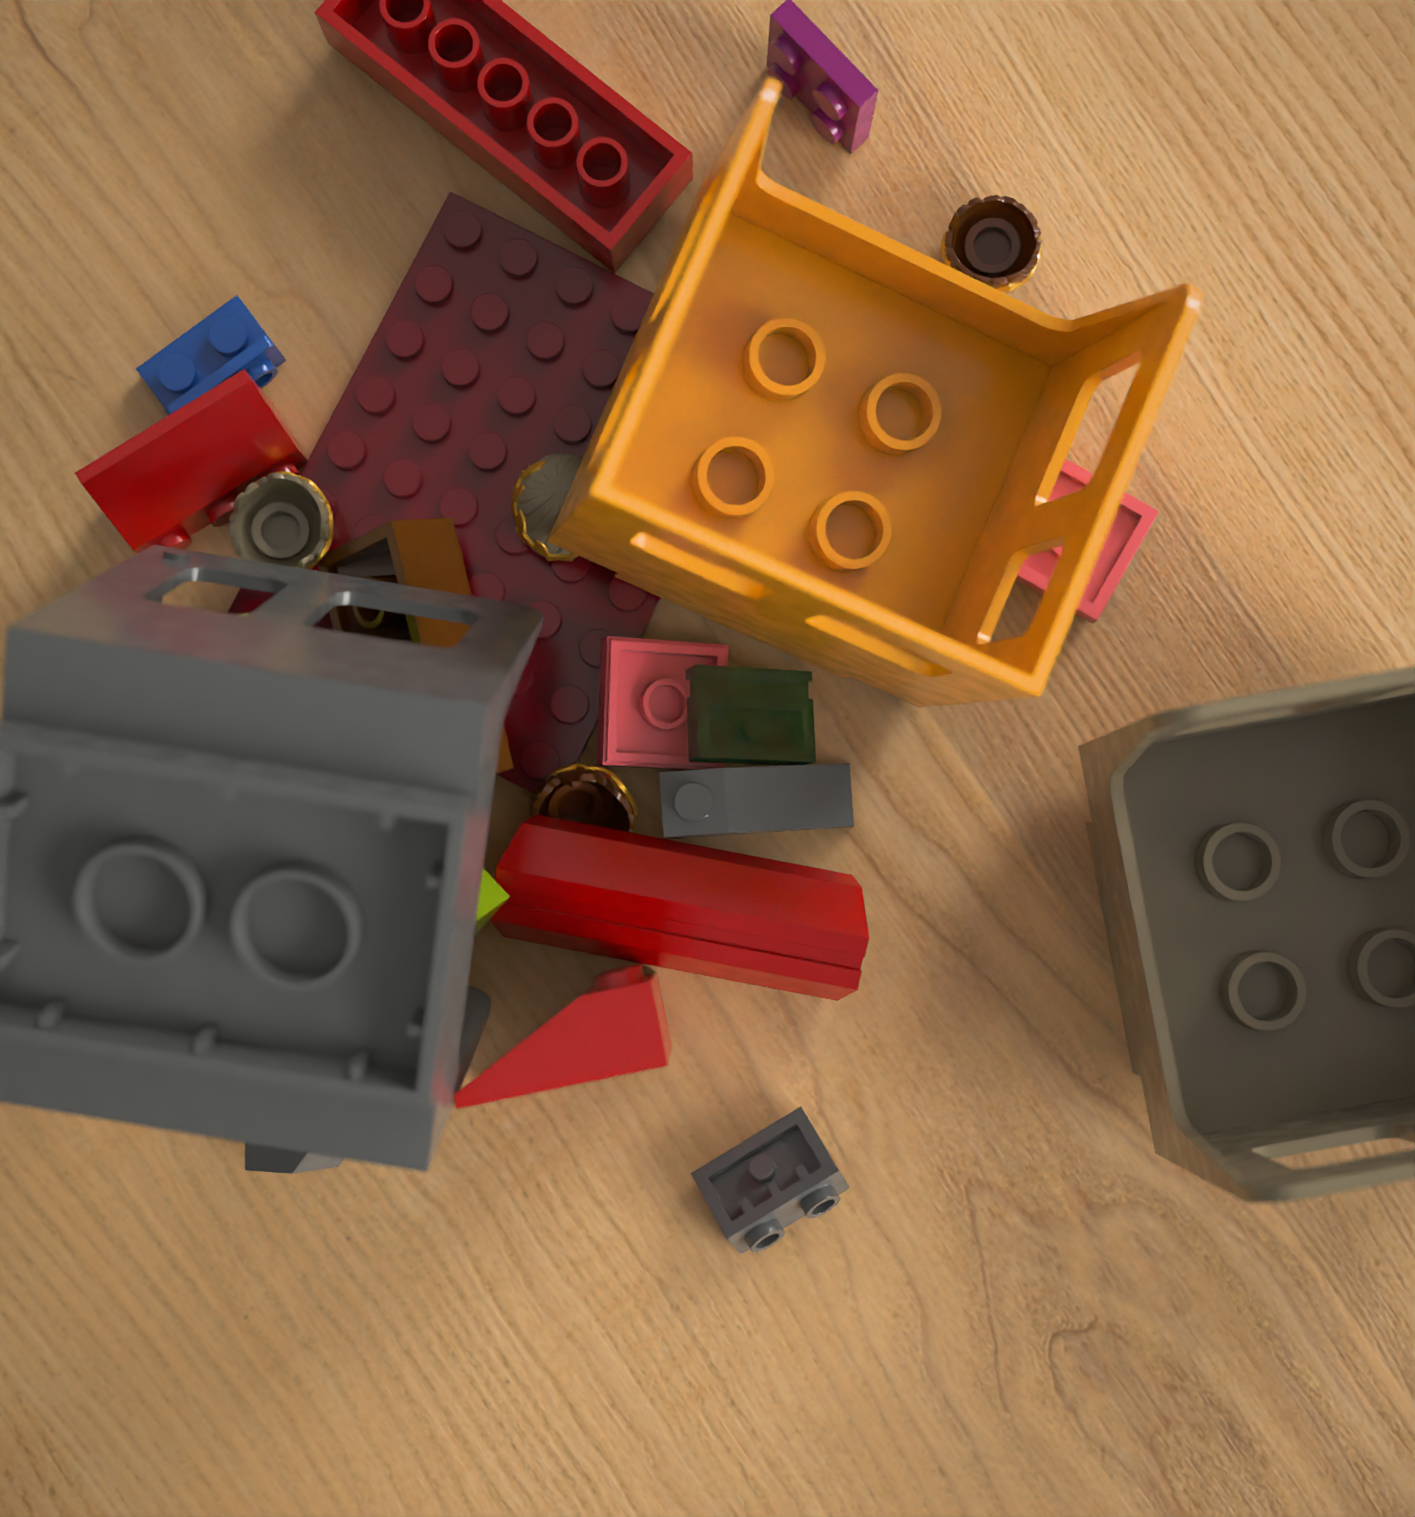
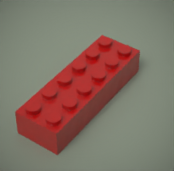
[314,0,693,273]

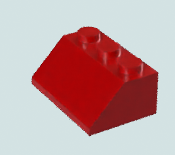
[75,369,308,553]

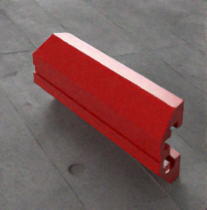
[489,815,869,1001]

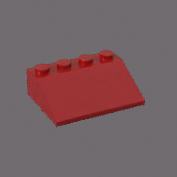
[453,963,672,1109]

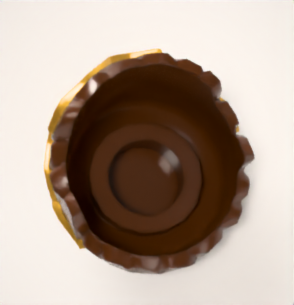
[941,195,1042,294]
[529,764,638,833]

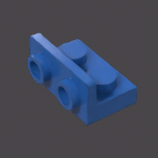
[136,295,286,415]

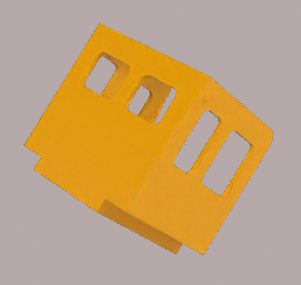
[547,77,1202,708]

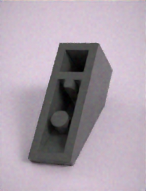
[659,763,854,840]

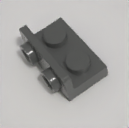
[691,1107,849,1254]

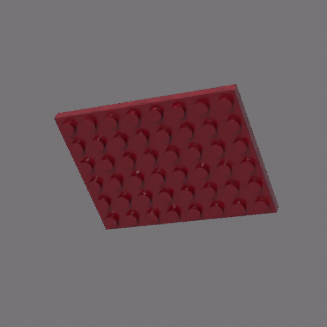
[227,191,662,794]

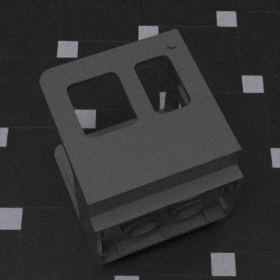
[0,545,543,1172]

